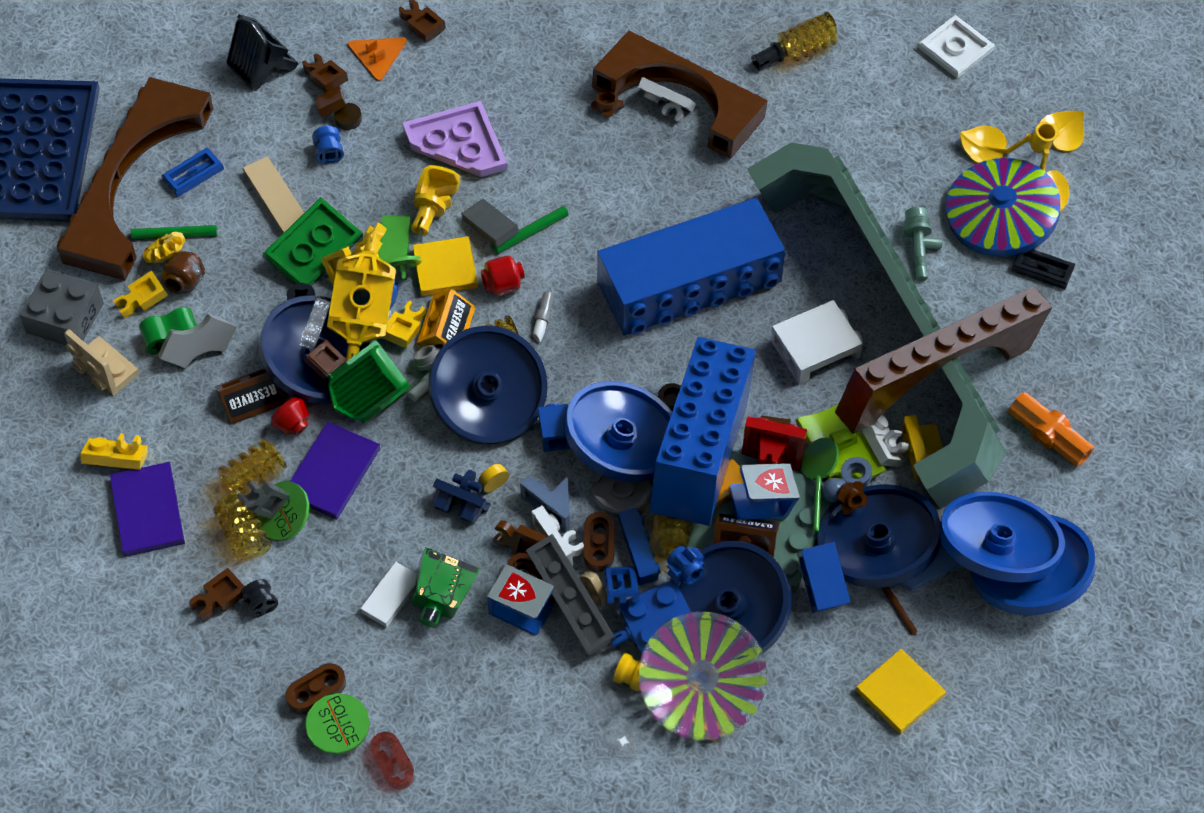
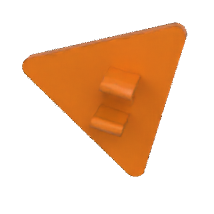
[348,37,407,81]

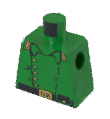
[412,547,481,628]

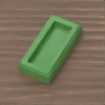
[379,215,411,260]

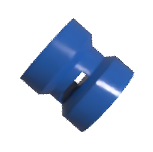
[312,126,344,164]

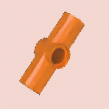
[1008,392,1094,467]

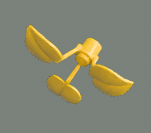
[960,111,1084,212]

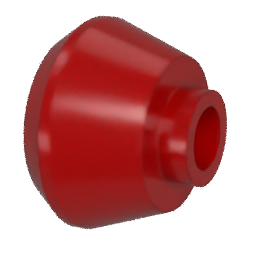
[271,397,310,436]

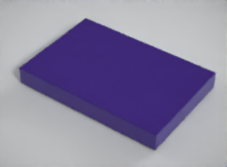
[290,422,380,520]
[110,462,185,557]

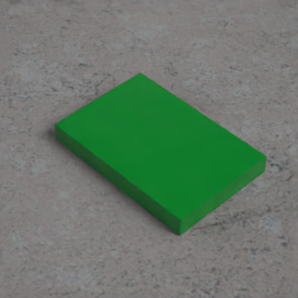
[262,197,363,286]

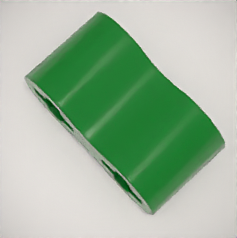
[139,307,197,355]

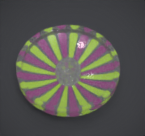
[639,612,767,740]

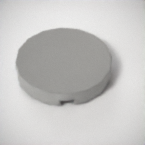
[592,472,652,517]

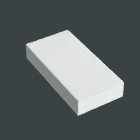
[360,562,417,628]

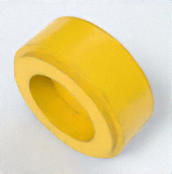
[478,464,509,493]

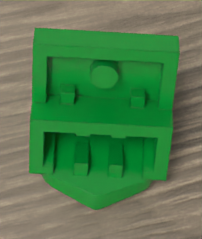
[327,340,412,424]

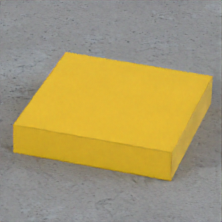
[413,236,478,296]
[856,648,946,735]

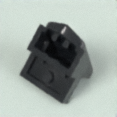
[226,14,299,89]

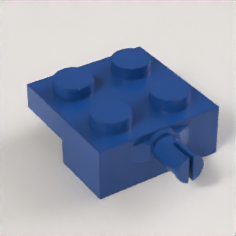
[611,580,700,659]

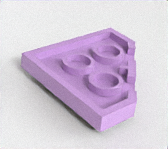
[402,101,508,177]

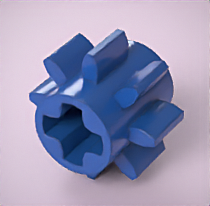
[667,546,705,584]

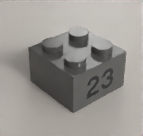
[20,270,104,345]

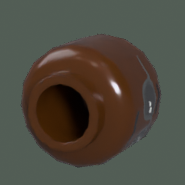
[162,251,205,294]

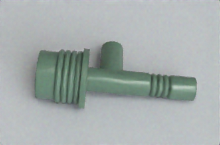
[904,207,942,280]

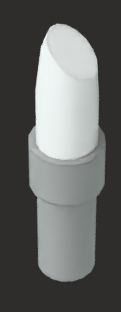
[532,291,554,343]

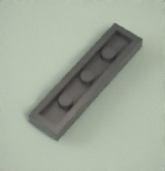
[526,534,616,655]

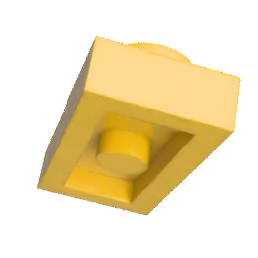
[80,433,148,470]

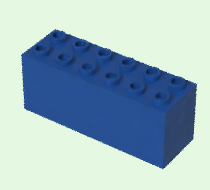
[597,197,785,336]
[650,337,756,526]

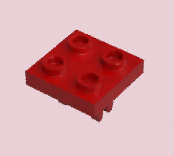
[742,416,807,471]

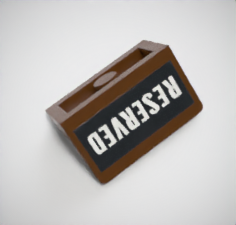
[215,368,286,423]
[713,514,780,558]

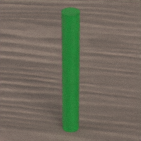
[492,206,569,255]
[131,225,218,240]

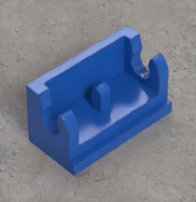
[797,542,851,613]

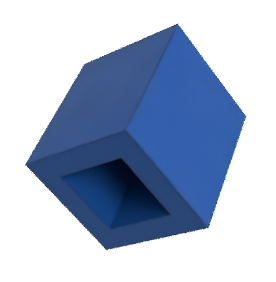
[538,403,571,452]

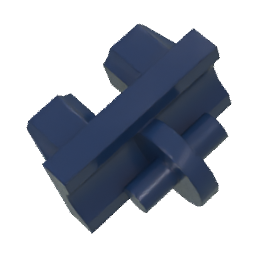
[432,470,491,524]

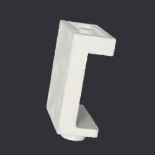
[771,300,863,385]

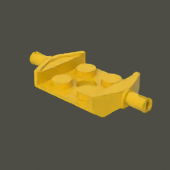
[327,234,396,362]

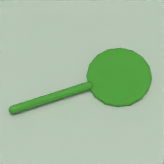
[801,437,839,532]

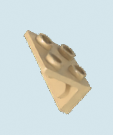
[64,329,140,396]

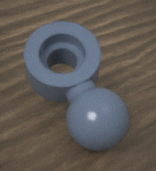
[822,457,872,503]

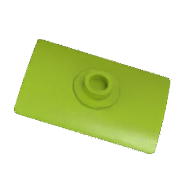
[796,404,886,480]

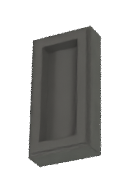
[461,199,519,247]

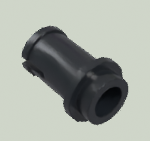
[751,41,787,71]

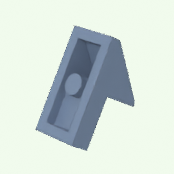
[520,475,570,532]

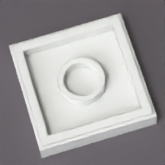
[918,15,995,79]

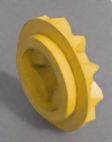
[142,232,186,263]

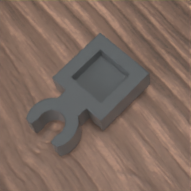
[237,481,290,519]

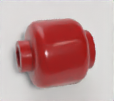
[480,256,525,296]

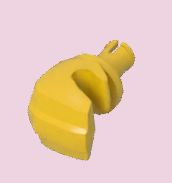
[411,165,460,236]

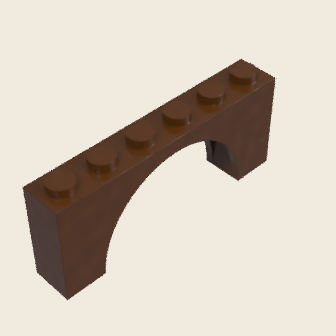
[592,30,768,159]

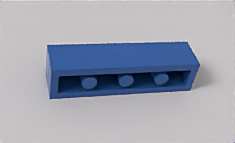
[618,507,661,585]

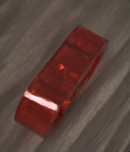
[370,731,415,790]

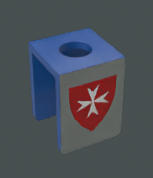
[728,464,800,520]
[487,564,554,635]

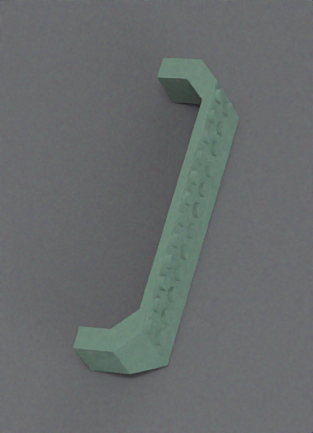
[747,142,1007,508]

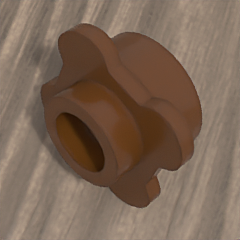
[591,90,624,117]
[836,481,868,515]

